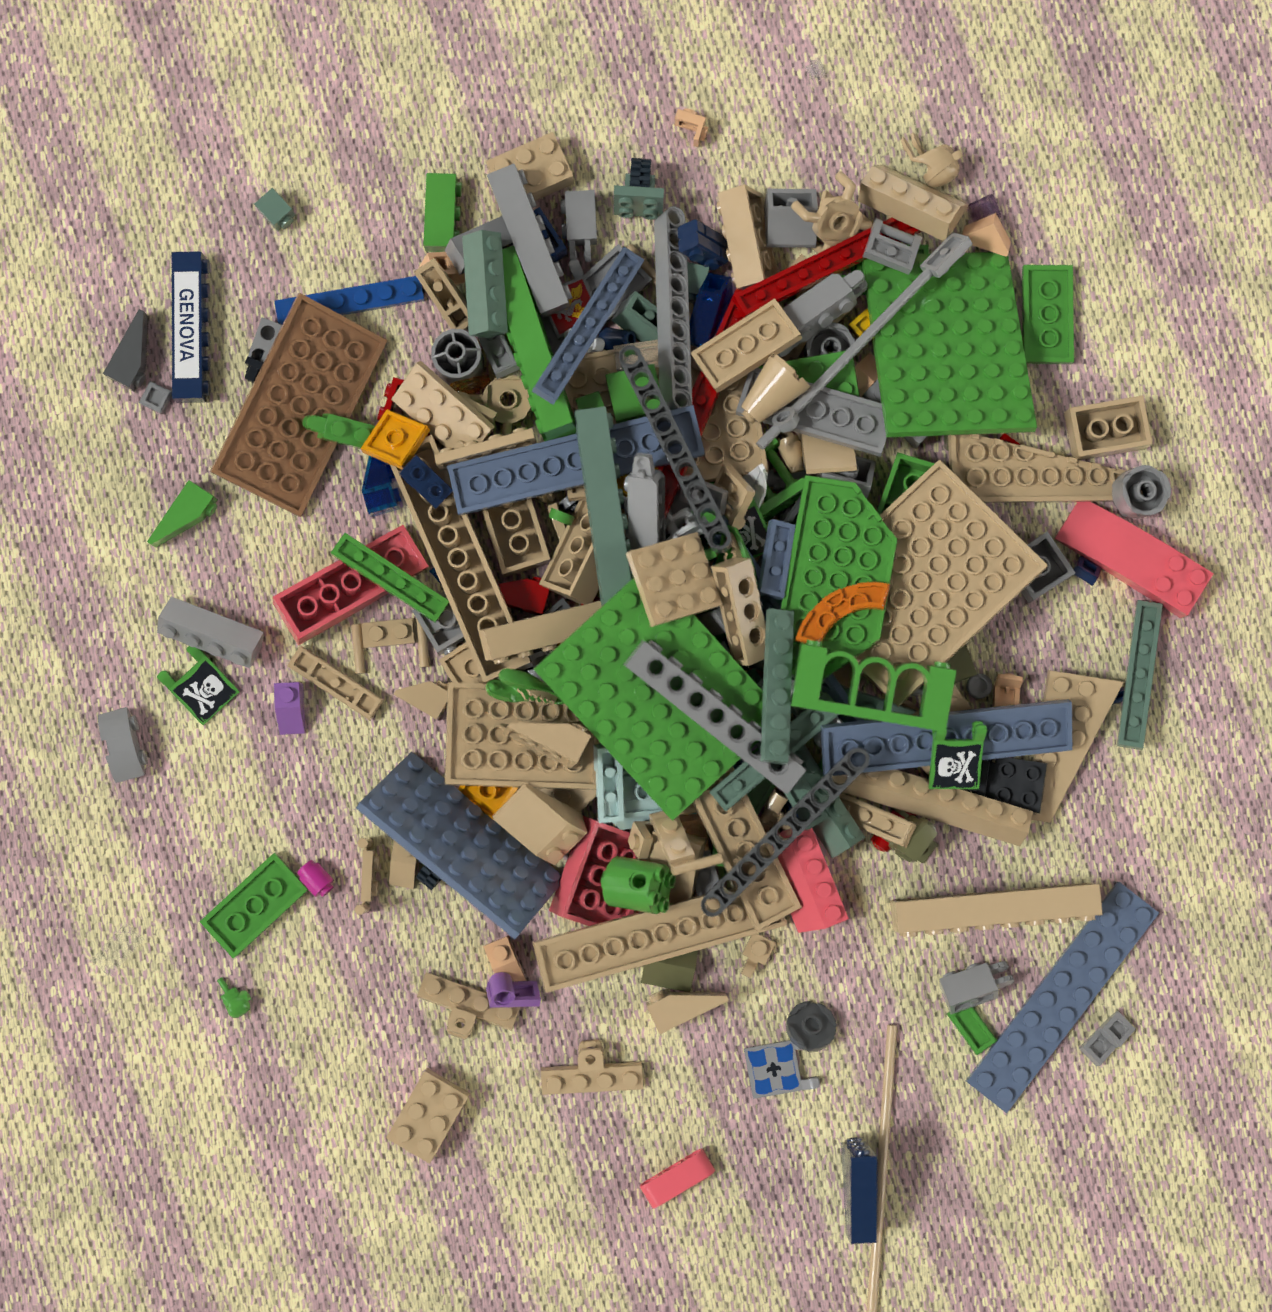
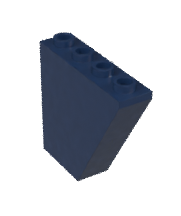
[841,1137,877,1244]

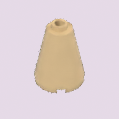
[741,353,810,424]

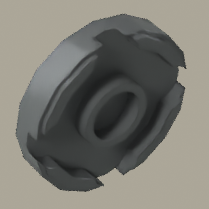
[786,1001,836,1052]

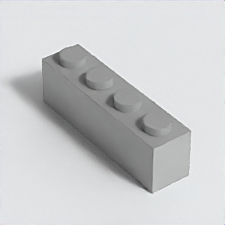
[157,597,264,668]

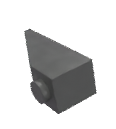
[103,309,149,392]

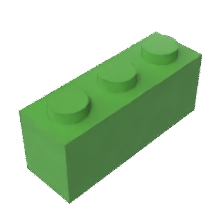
[423,173,462,252]

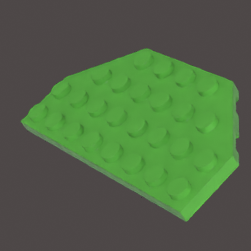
[781,475,897,681]

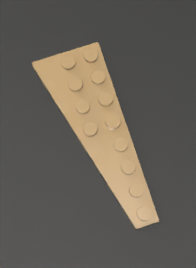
[948,434,1143,503]

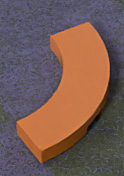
[795,582,890,644]

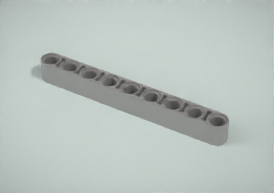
[654,206,692,411]

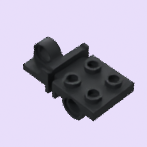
[961,757,1047,813]

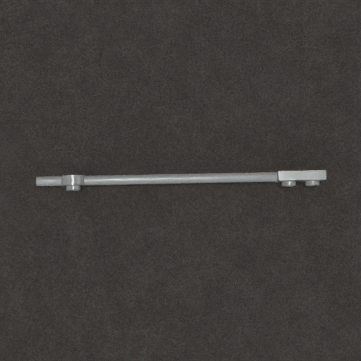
[756,232,973,450]

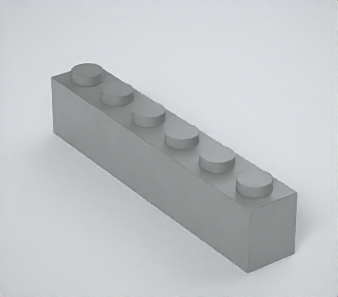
[487,164,573,318]

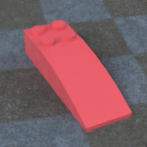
[1054,502,1214,618]
[273,525,429,646]

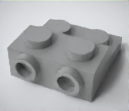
[412,591,466,655]

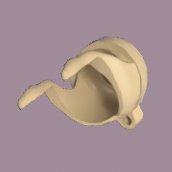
[901,132,963,188]

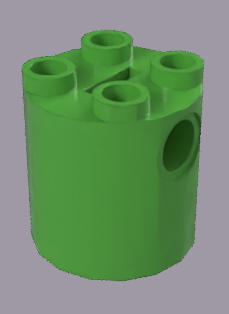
[601,856,676,914]

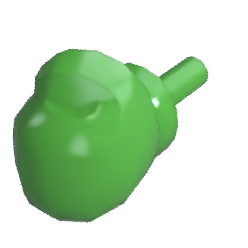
[217,977,251,1018]

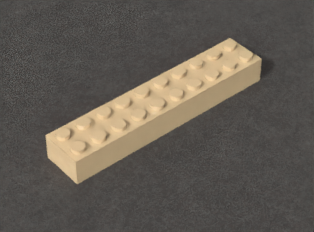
[390,435,533,684]

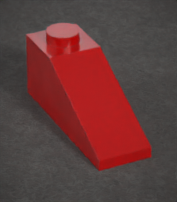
[498,577,551,616]

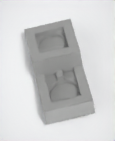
[1079,1011,1136,1067]

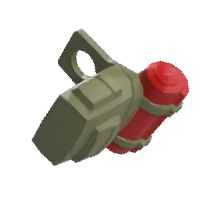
[870,807,938,863]

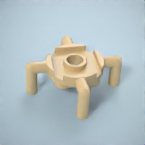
[791,171,873,253]
[469,373,531,436]

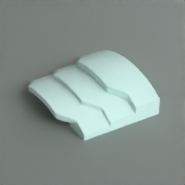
[593,743,697,830]

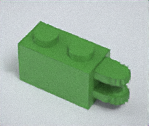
[302,413,375,449]

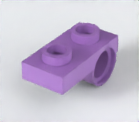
[486,972,541,1008]

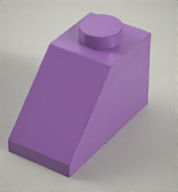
[274,682,305,735]

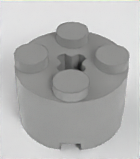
[804,322,855,358]
[1112,465,1171,519]

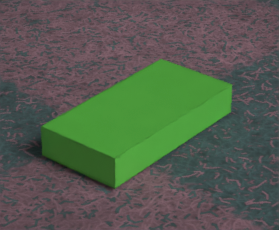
[946,1007,997,1055]

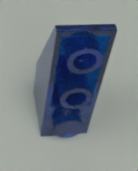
[689,273,733,347]
[362,456,402,517]

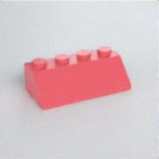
[772,828,849,933]

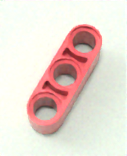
[639,1148,716,1209]

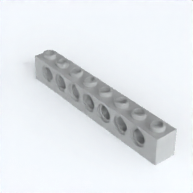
[623,640,806,794]

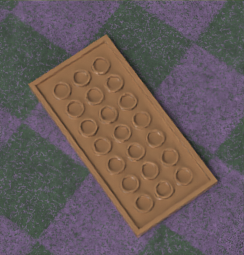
[210,293,388,517]

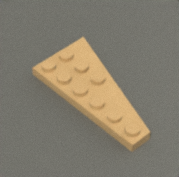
[1031,670,1124,823]

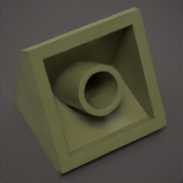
[641,950,698,992]

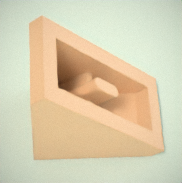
[962,213,1011,257]

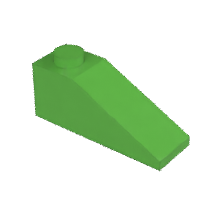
[147,480,218,547]

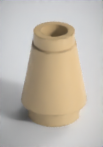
[777,435,804,474]

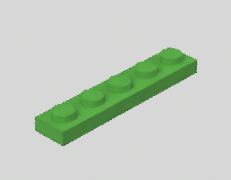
[331,533,449,623]

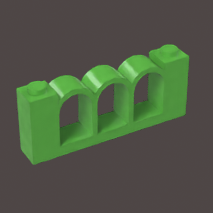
[791,640,956,732]

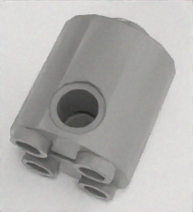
[431,329,484,388]

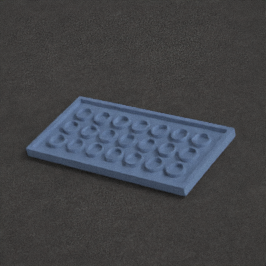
[356,751,561,940]

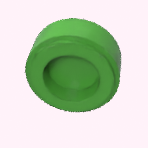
[549,508,575,526]

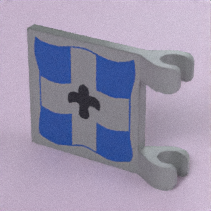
[744,1040,820,1099]

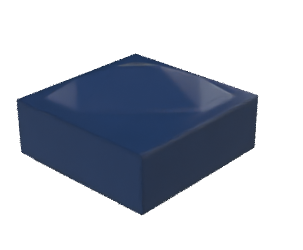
[1073,556,1101,586]

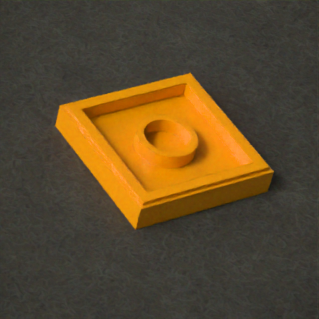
[361,409,430,469]

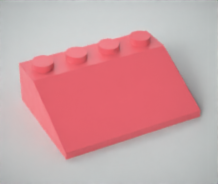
[549,816,646,926]

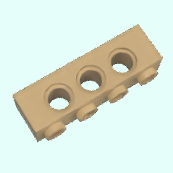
[711,557,766,666]

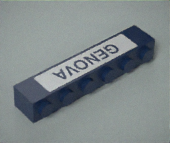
[172,251,211,403]

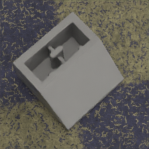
[764,189,818,248]

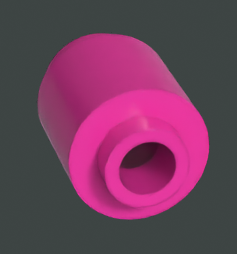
[297,860,334,897]

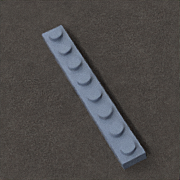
[532,247,644,405]

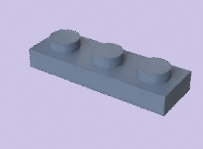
[758,519,796,600]

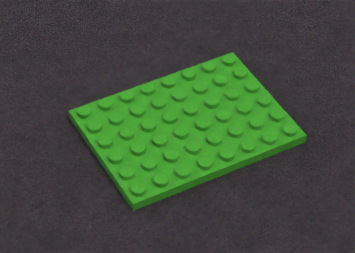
[861,252,1037,437]
[533,577,763,821]

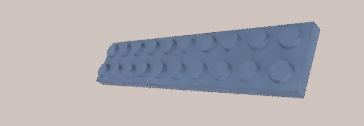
[447,405,705,516]
[821,699,1072,776]
[965,882,1159,1113]

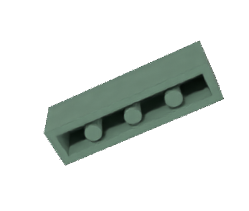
[462,230,508,338]

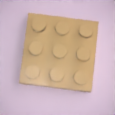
[626,532,723,627]

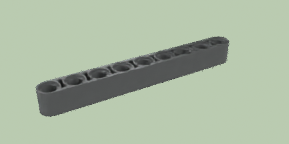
[619,345,732,554]
[701,746,870,917]

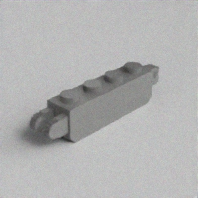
[778,270,868,357]
[624,453,666,565]

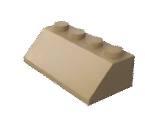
[858,164,969,241]
[717,184,778,290]
[539,499,628,605]

